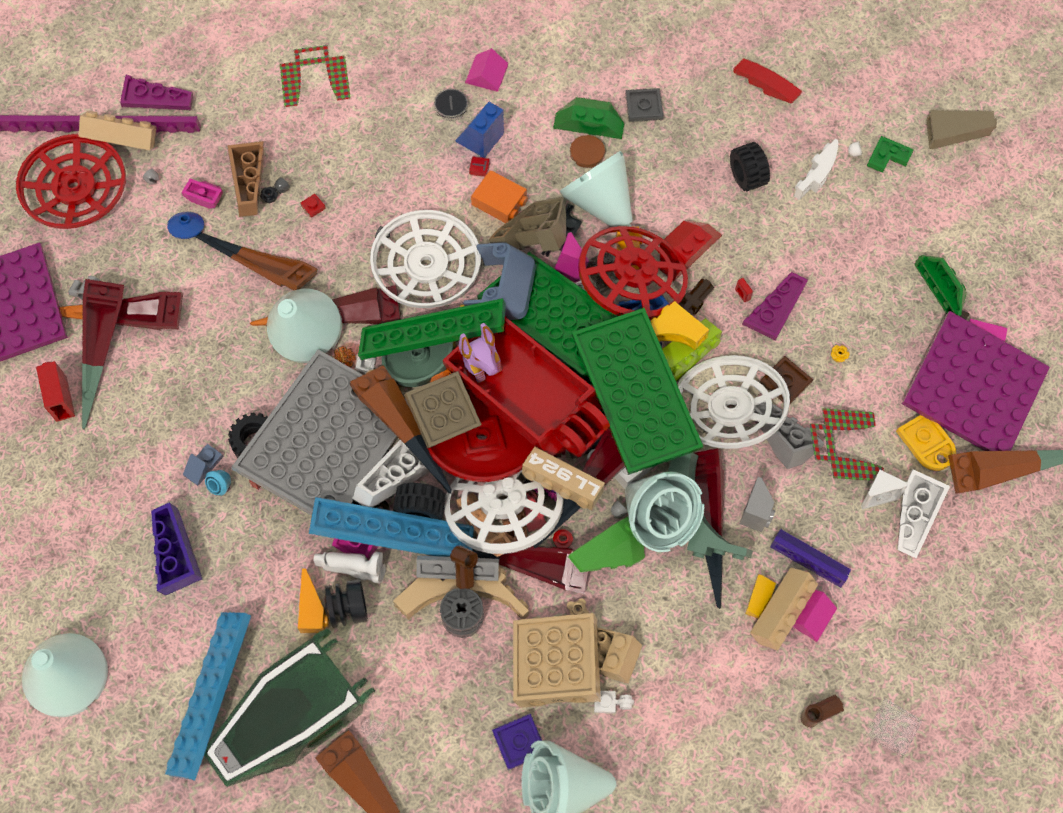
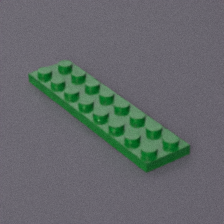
[358,298,506,360]

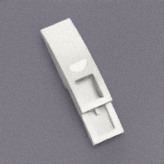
[794,139,838,200]

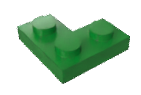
[867,136,914,173]

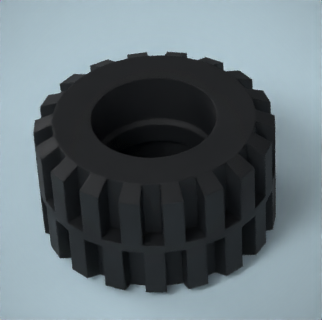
[730,142,770,192]
[228,412,268,458]
[393,483,446,520]

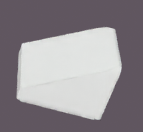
[351,353,376,375]

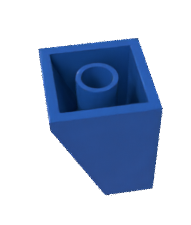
[455,102,504,158]

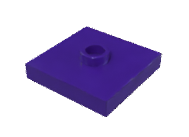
[492,714,542,771]

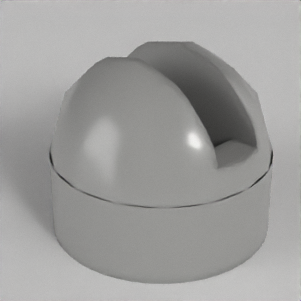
[143,169,159,185]
[611,501,628,518]

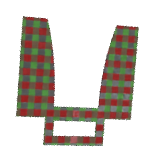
[280,45,351,107]
[810,408,884,481]

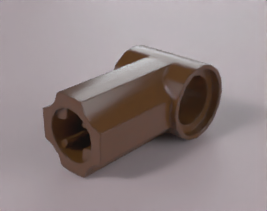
[450,545,478,589]
[800,694,844,728]

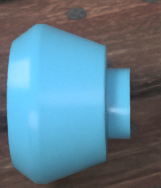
[205,470,231,496]

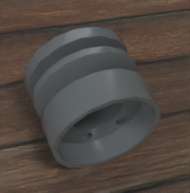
[440,588,484,638]

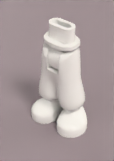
[314,551,386,584]

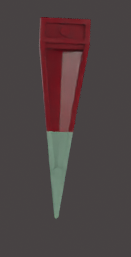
[82,279,124,430]

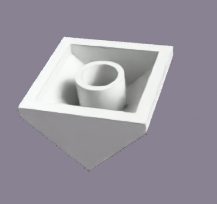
[861,470,908,510]

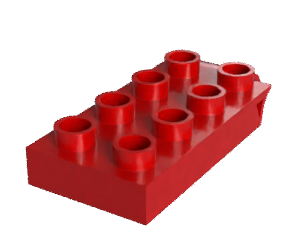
[443,317,610,457]

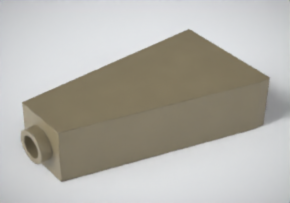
[926,110,997,149]

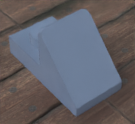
[183,444,224,486]

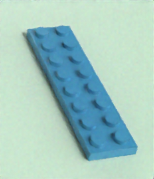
[309,497,474,557]
[165,612,251,780]

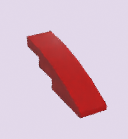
[733,58,802,104]

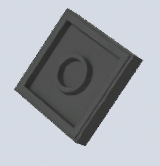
[625,88,664,122]

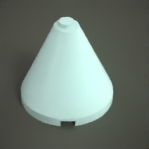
[560,151,633,227]
[267,289,342,363]
[625,472,704,552]
[22,633,108,718]
[521,741,616,813]

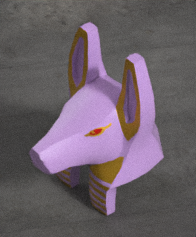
[459,323,502,383]

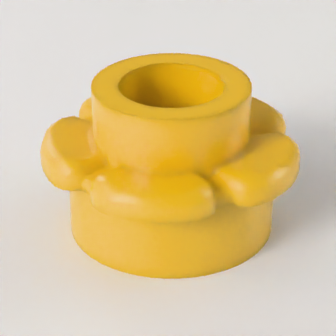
[831,345,849,362]

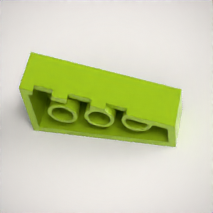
[662,318,722,382]

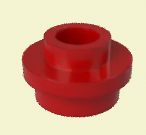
[553,529,573,548]

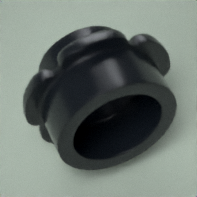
[260,187,278,203]

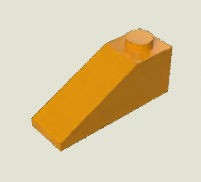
[298,568,329,633]

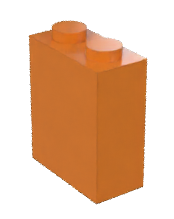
[471,170,528,223]

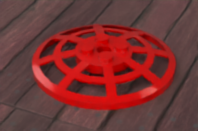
[16,134,126,229]
[578,226,688,320]

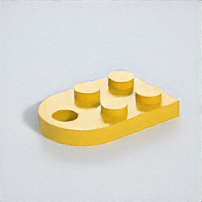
[896,415,956,471]

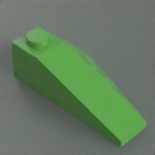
[568,517,645,572]

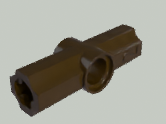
[679,279,714,315]

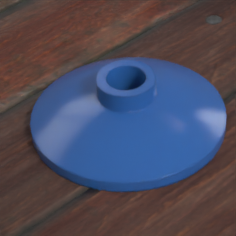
[167,212,204,239]

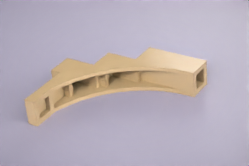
[393,566,529,620]

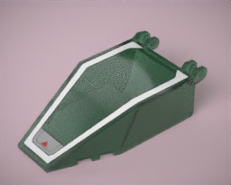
[204,629,376,788]

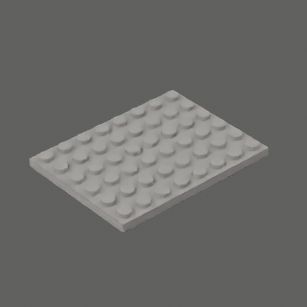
[232,349,410,516]

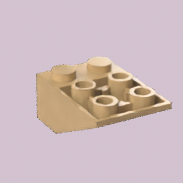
[597,627,642,683]

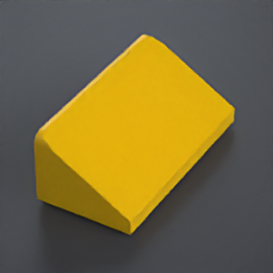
[745,574,776,619]

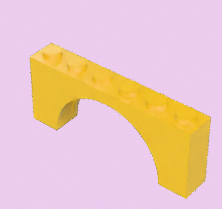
[650,301,709,350]

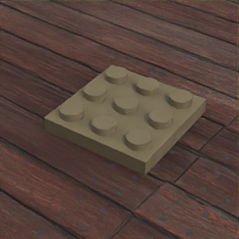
[404,371,481,448]

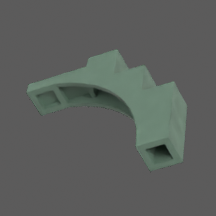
[668,453,753,561]

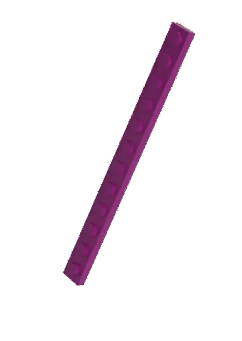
[0,115,201,133]

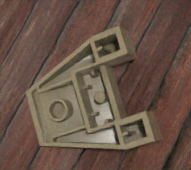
[489,197,566,252]

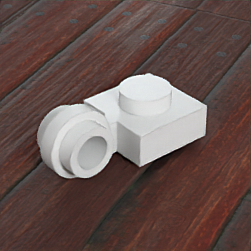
[594,691,634,713]

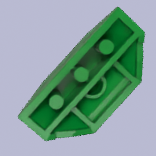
[553,97,625,139]
[915,255,967,316]

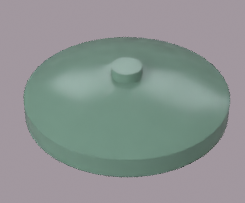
[381,341,455,387]

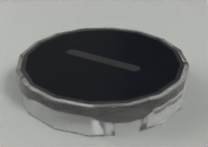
[434,89,469,121]

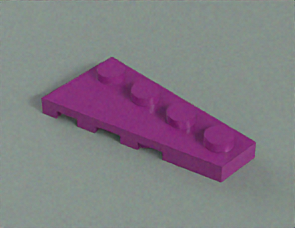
[120,75,193,110]
[742,272,808,341]

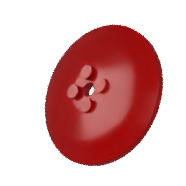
[427,389,535,482]

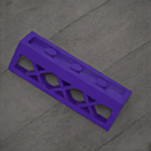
[770,529,851,588]

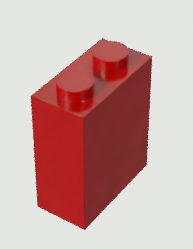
[36,361,75,422]

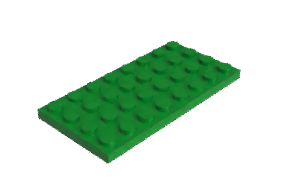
[477,252,618,379]
[572,308,704,475]

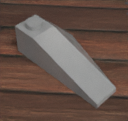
[754,402,824,469]

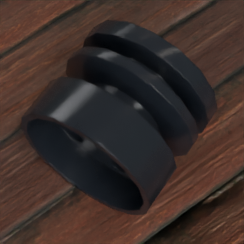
[324,579,368,628]

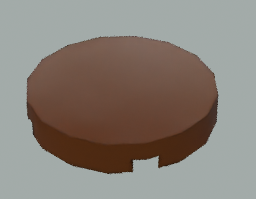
[570,135,605,168]

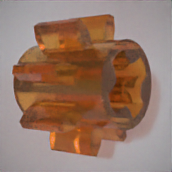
[331,346,356,368]

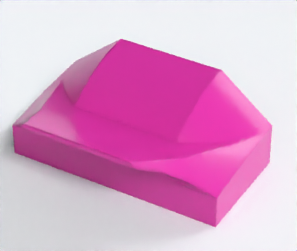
[181,178,223,209]

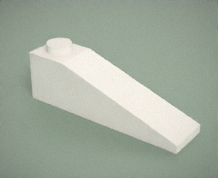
[897,469,950,558]

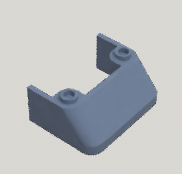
[463,243,536,320]

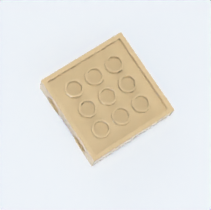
[513,613,601,708]

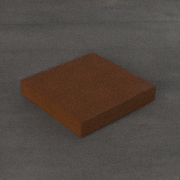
[760,356,813,404]

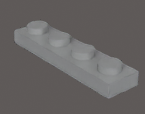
[417,556,499,581]

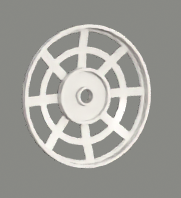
[370,210,481,308]
[677,355,790,449]
[444,470,564,554]

